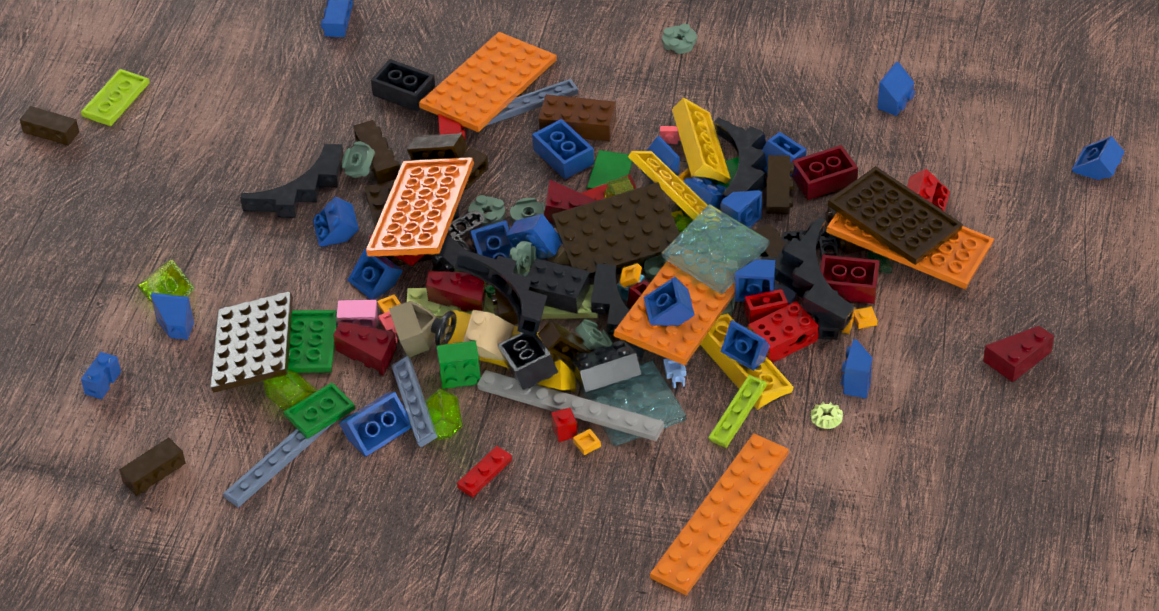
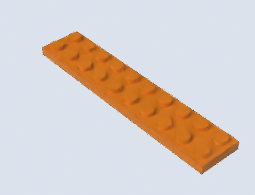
[650,433,789,596]

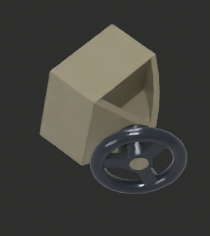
[389,301,457,357]

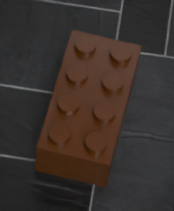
[539,94,616,142]

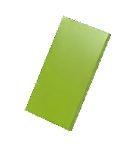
[81,69,150,126]

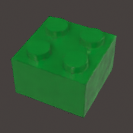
[437,341,481,389]

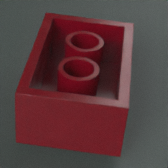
[791,145,858,200]
[820,255,880,304]

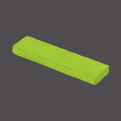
[708,375,767,448]

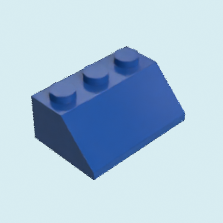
[339,392,412,457]

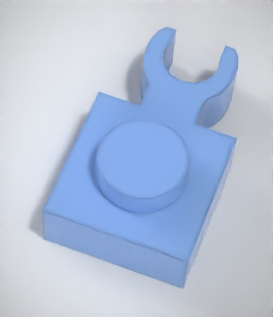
[663,359,686,388]

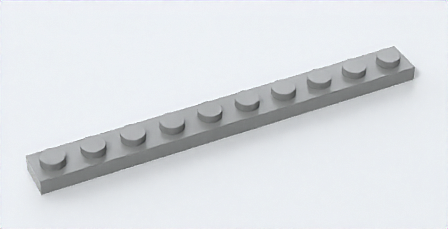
[477,370,664,441]

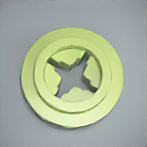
[811,402,843,429]

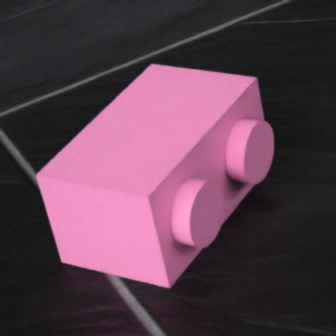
[337,300,378,329]

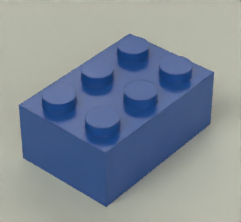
[532,119,594,180]

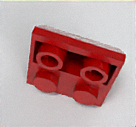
[907,169,950,212]

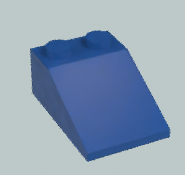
[470,221,514,259]

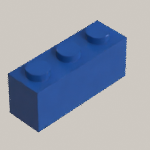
[321,0,353,37]

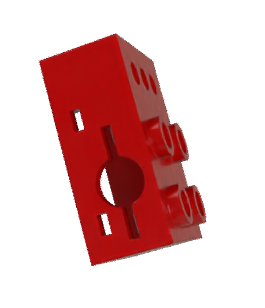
[748,301,819,363]

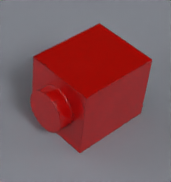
[551,407,577,442]

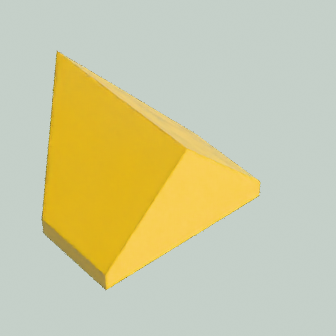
[536,359,576,392]

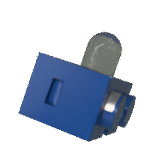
[80,351,121,400]

